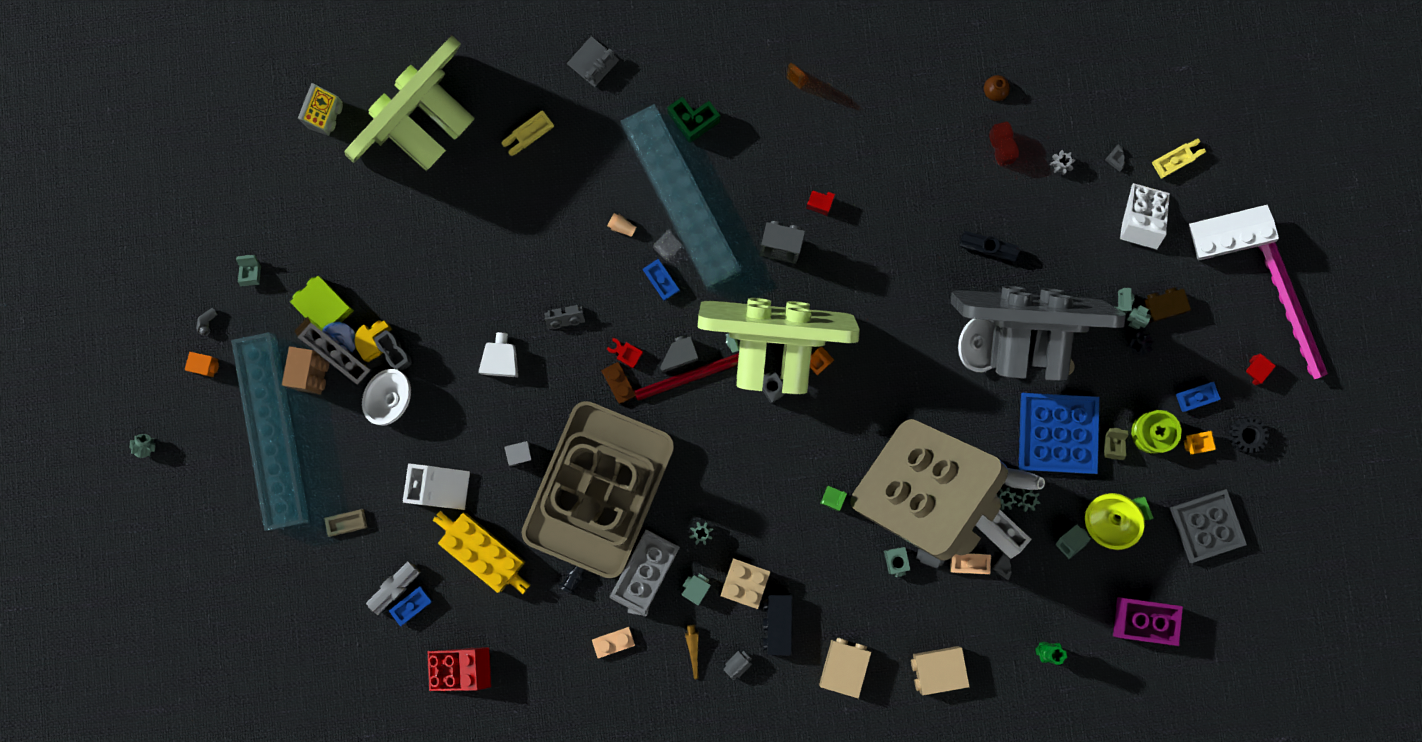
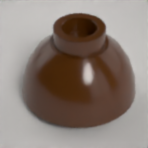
[984,75,1010,101]

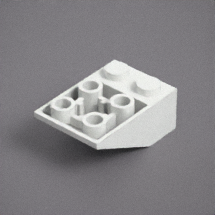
[1120,183,1170,249]
[403,463,470,510]

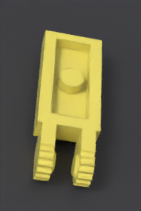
[502,110,554,156]
[1152,139,1206,179]

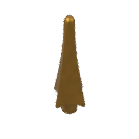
[685,625,699,680]

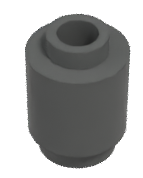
[916,548,945,569]
[723,651,752,680]

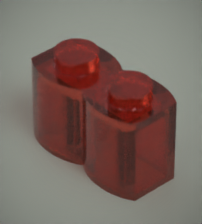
[989,121,1019,166]

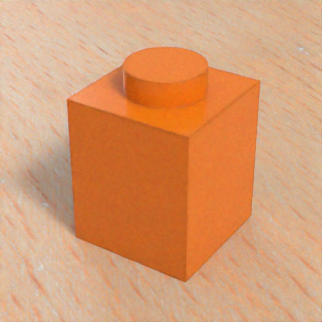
[185,352,219,377]

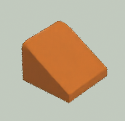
[810,347,834,375]

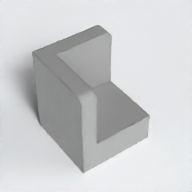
[505,441,532,466]

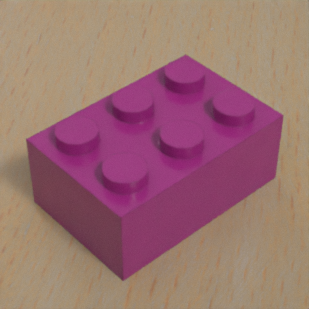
[1113,597,1183,646]

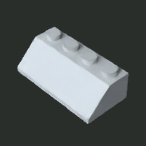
[1189,205,1279,261]

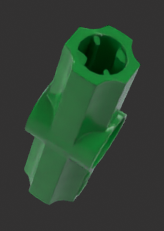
[1035,642,1067,665]

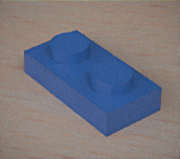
[643,259,680,301]
[1176,382,1221,412]
[389,586,433,626]

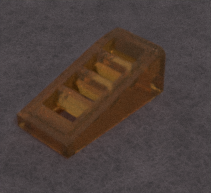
[787,63,809,89]

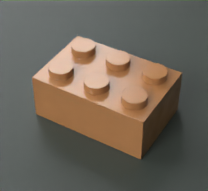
[282,346,329,395]

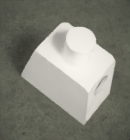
[479,332,518,377]

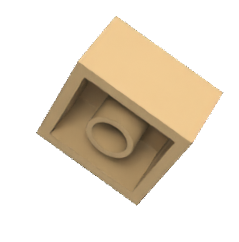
[720,558,770,609]

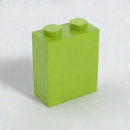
[290,276,354,328]

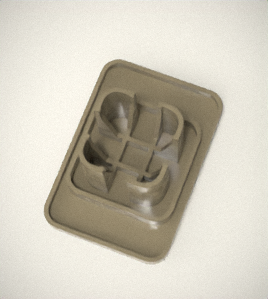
[522,401,674,578]
[851,419,1008,560]

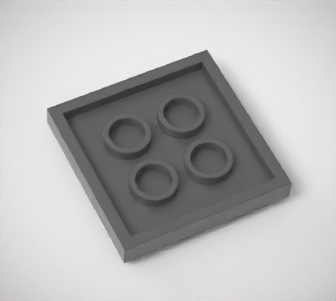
[1170,489,1247,563]

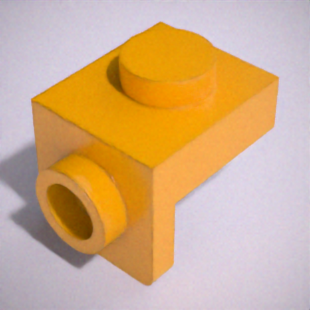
[1184,431,1216,455]

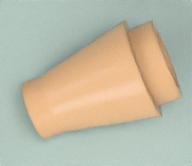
[607,213,636,237]

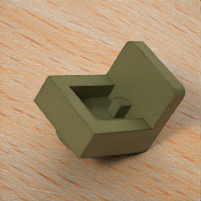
[1104,428,1128,460]

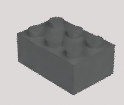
[759,221,805,264]

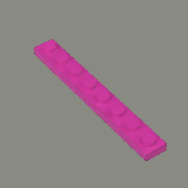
[1258,242,1328,379]

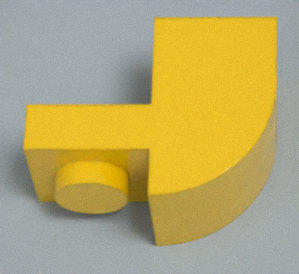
[355,320,392,362]

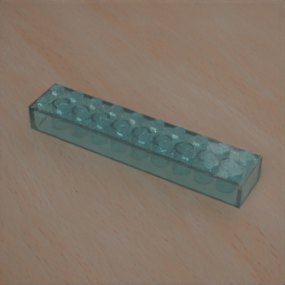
[621,104,742,291]
[231,332,310,531]

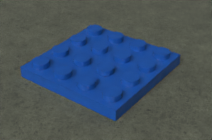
[1019,393,1099,474]

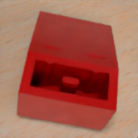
[427,647,491,691]

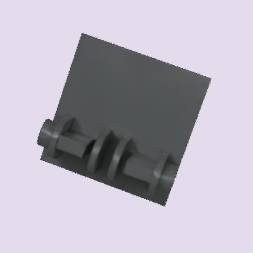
[567,36,619,87]

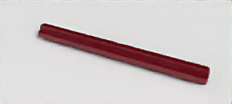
[635,353,739,400]

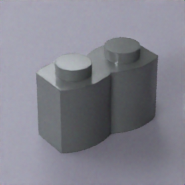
[375,330,412,372]

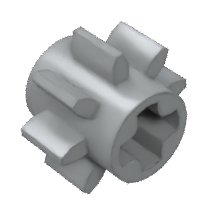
[1050,150,1075,175]

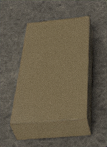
[324,509,368,537]

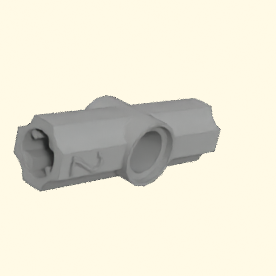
[366,561,421,615]

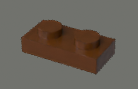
[601,362,636,405]

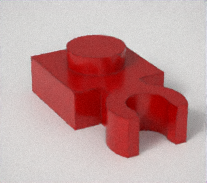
[607,338,643,369]

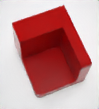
[806,191,835,216]
[1246,354,1275,385]

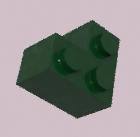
[667,96,720,143]

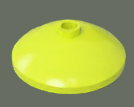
[1085,493,1145,550]

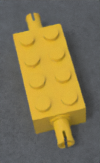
[433,511,531,594]

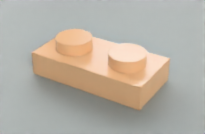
[950,554,991,574]
[592,627,635,658]

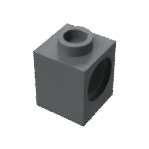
[762,372,787,403]

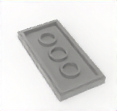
[609,530,680,616]

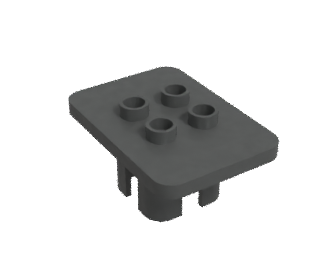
[951,286,1126,380]

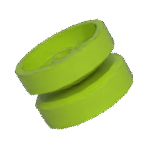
[1131,410,1182,454]

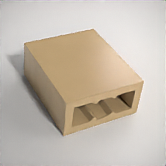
[819,638,871,698]
[911,646,969,695]

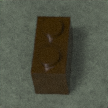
[1142,287,1191,323]

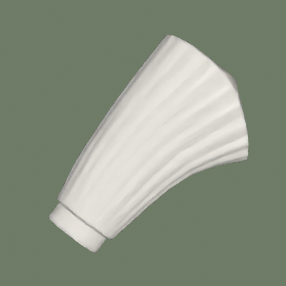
[1004,468,1045,490]

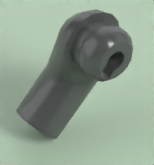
[196,308,218,336]

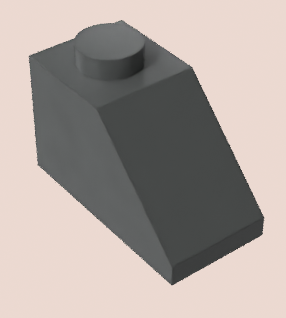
[660,335,698,373]

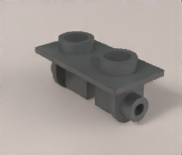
[544,305,585,329]

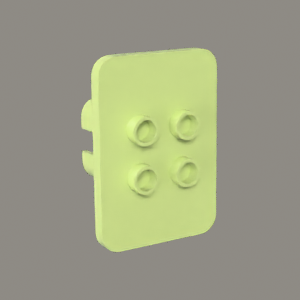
[344,35,475,171]
[697,298,860,394]

